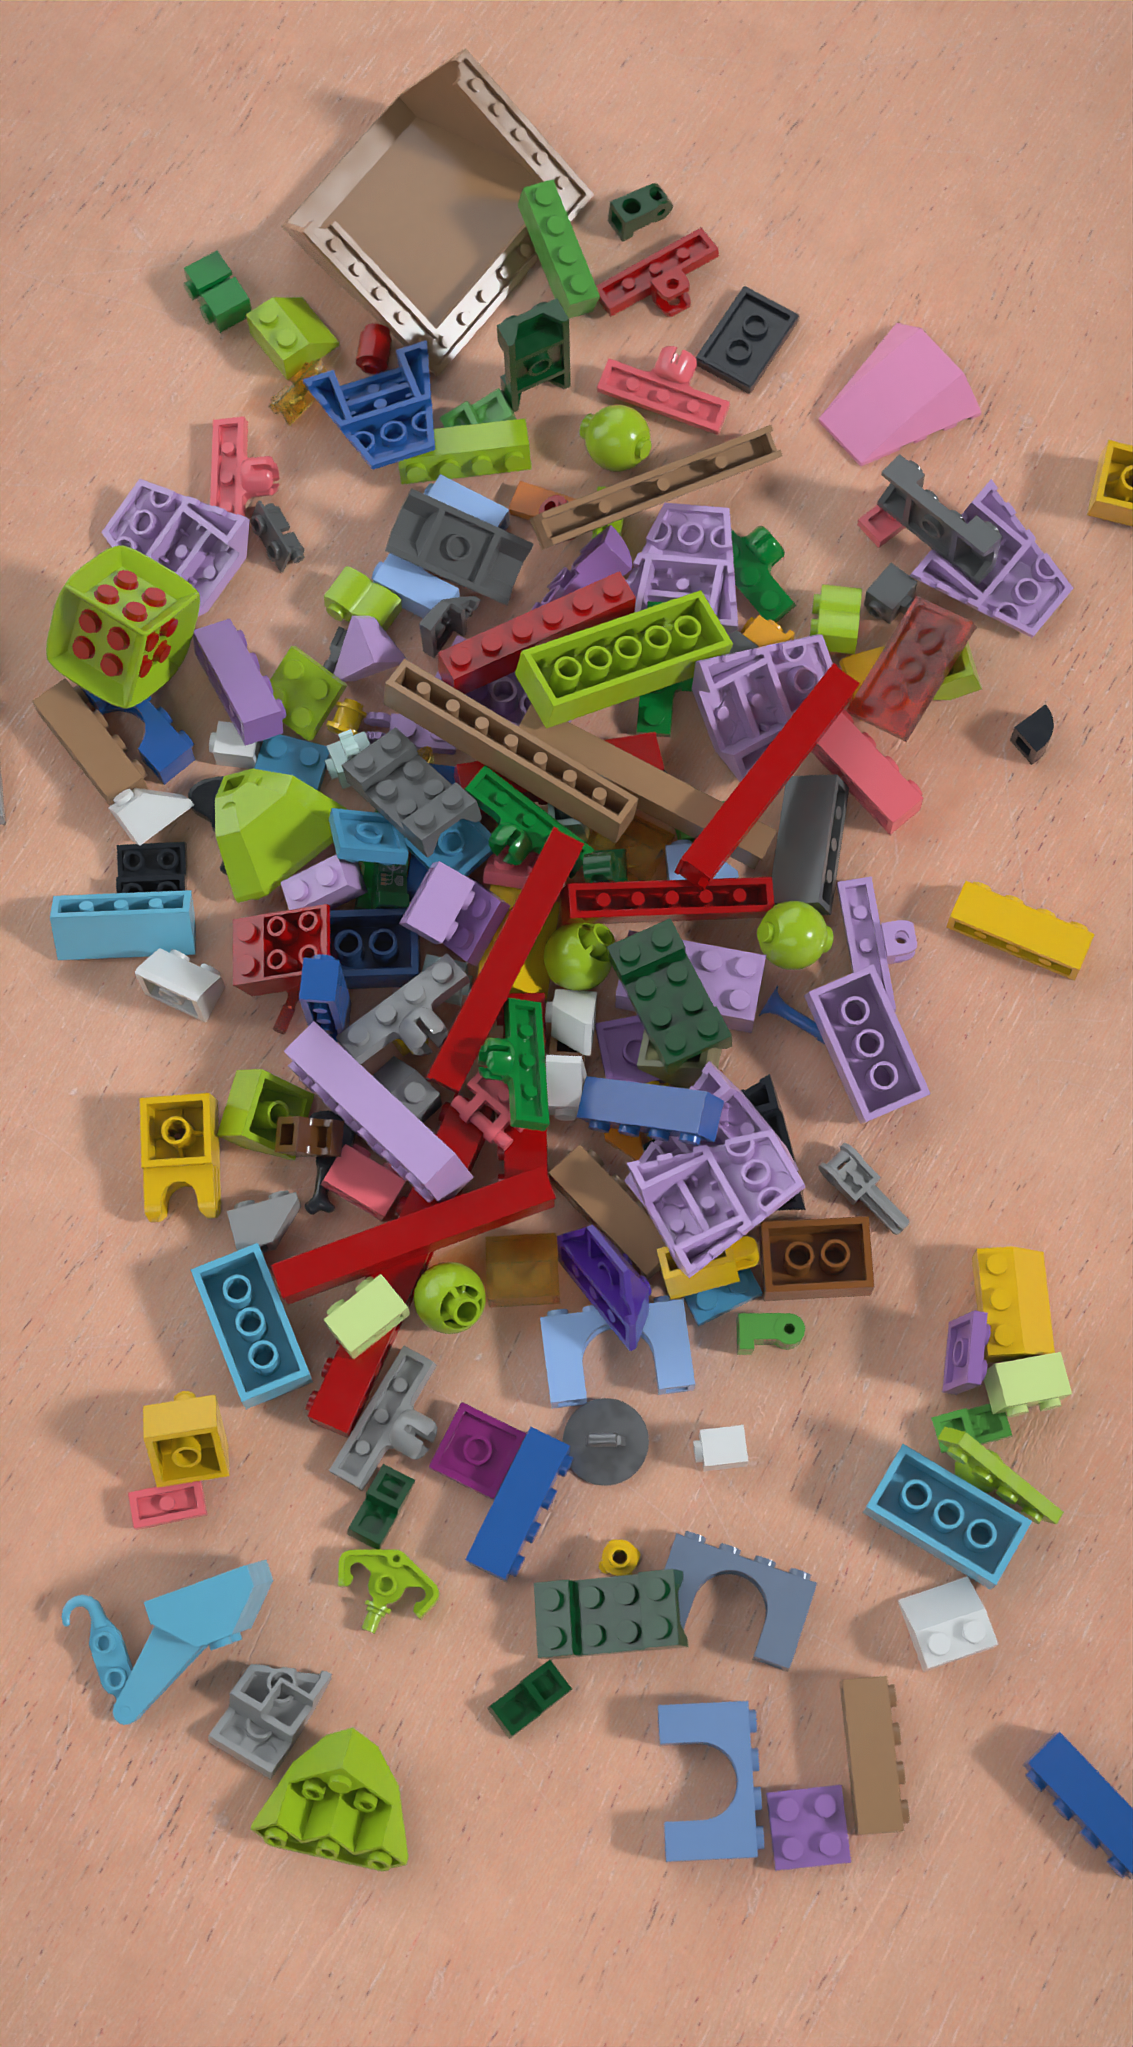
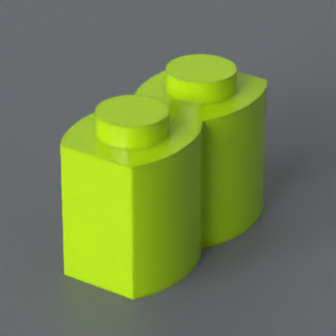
[324,566,402,632]
[809,584,862,654]

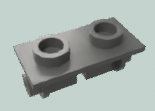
[250,501,305,573]

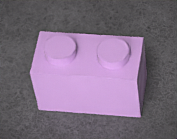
[280,854,367,911]
[399,861,475,944]

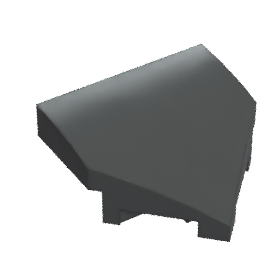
[419,596,481,658]

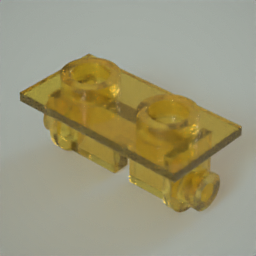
[268,358,328,426]

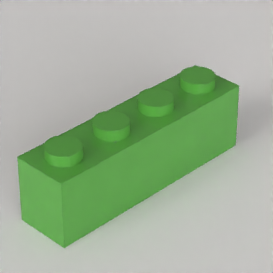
[517,179,600,319]

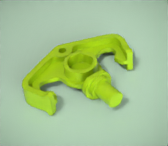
[338,1549,440,1634]

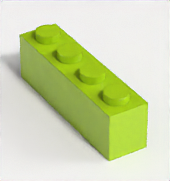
[398,418,532,485]

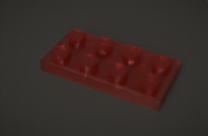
[847,596,977,742]

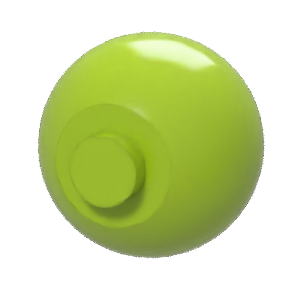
[579,405,652,472]
[757,901,833,970]
[544,923,615,991]
[414,1262,486,1334]

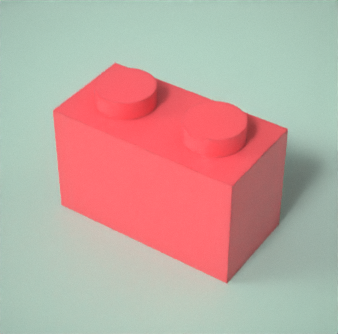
[320,1144,406,1221]

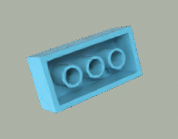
[191,1243,313,1410]
[863,1444,1032,1590]

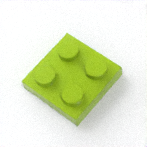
[270,646,348,741]

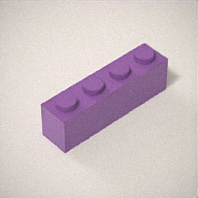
[193,618,286,746]

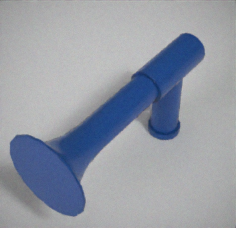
[759,985,825,1045]

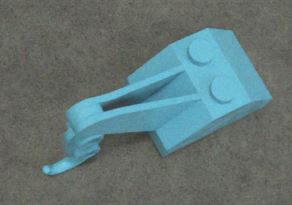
[61,1559,273,1725]

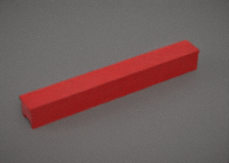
[674,663,860,891]
[426,827,584,1094]
[271,1165,556,1305]

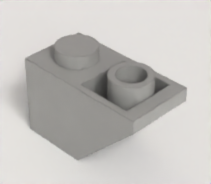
[227,1190,301,1253]

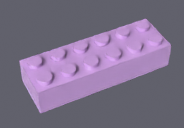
[284,1021,473,1204]

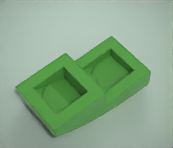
[440,388,517,428]
[931,1403,1012,1453]

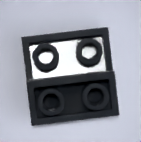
[116,842,187,893]

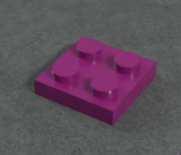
[429,1402,527,1501]

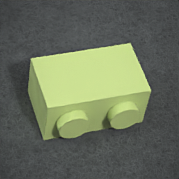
[323,1274,410,1360]
[984,1352,1072,1417]

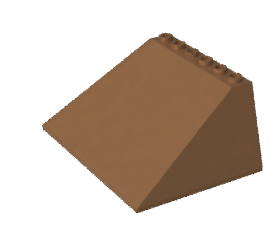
[282,48,594,376]

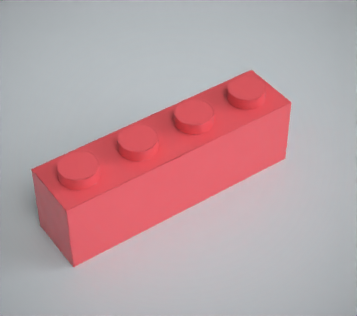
[811,709,924,835]

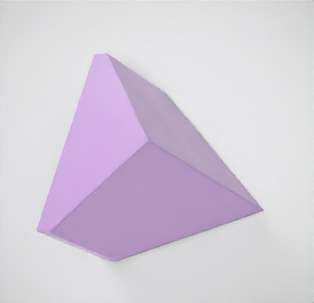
[334,616,407,682]

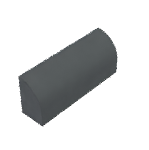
[772,774,849,915]

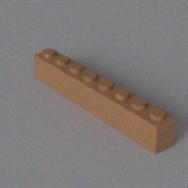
[384,658,638,844]

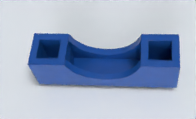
[80,687,196,785]

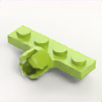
[937,1427,1064,1525]

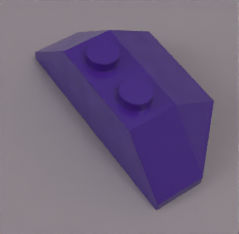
[557,1225,651,1351]

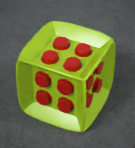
[46,545,200,709]

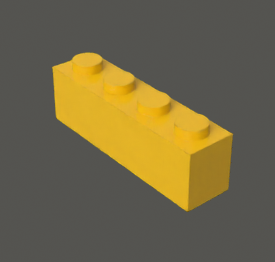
[946,881,1095,981]

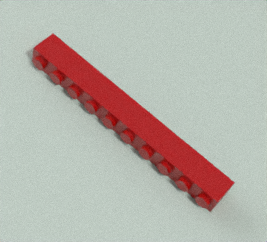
[305,1093,495,1438]

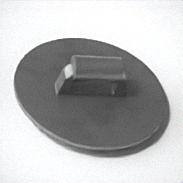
[563,1398,649,1486]

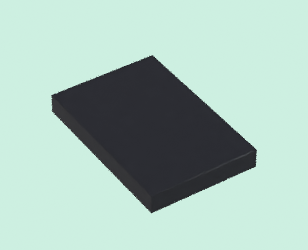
[696,286,800,394]

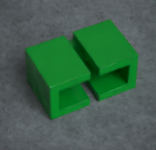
[183,250,252,333]

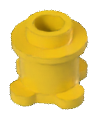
[326,698,368,735]
[599,1539,641,1576]

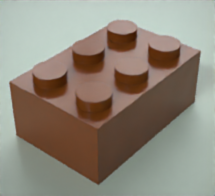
[759,1216,875,1301]

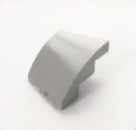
[208,1664,332,1779]

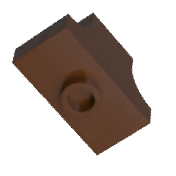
[275,1116,344,1157]

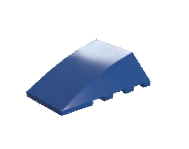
[302,340,435,470]

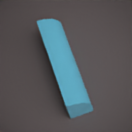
[50,890,196,960]

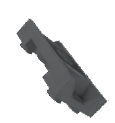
[877,454,1002,585]
[341,727,482,858]

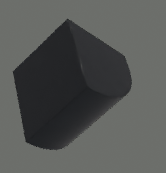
[1010,704,1054,765]

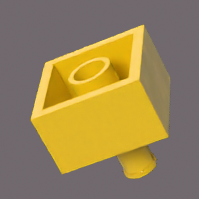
[143,1391,230,1488]

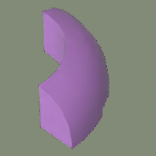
[531,525,632,610]

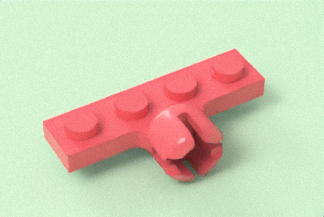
[597,346,730,435]
[210,416,279,516]

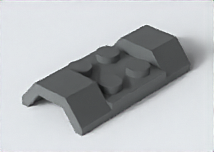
[385,488,534,606]

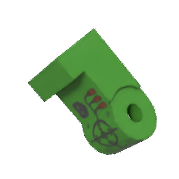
[736,1313,805,1355]

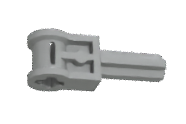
[819,1143,910,1235]

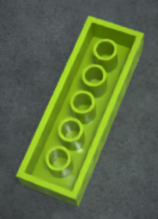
[515,590,733,729]

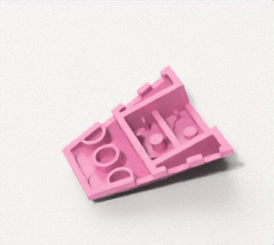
[819,323,982,467]

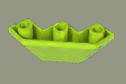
[215,768,347,903]
[251,1727,408,1871]

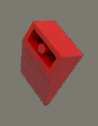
[233,904,330,997]

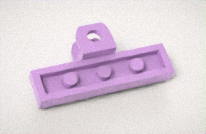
[837,877,917,1011]

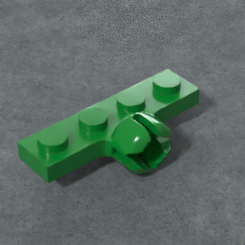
[712,506,797,623]
[636,601,694,737]
[465,765,594,879]
[478,997,550,1131]

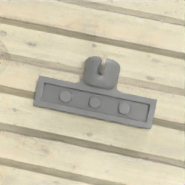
[336,954,470,1065]
[329,1346,437,1491]

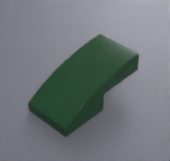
[347,1464,415,1550]
[488,1659,572,1739]

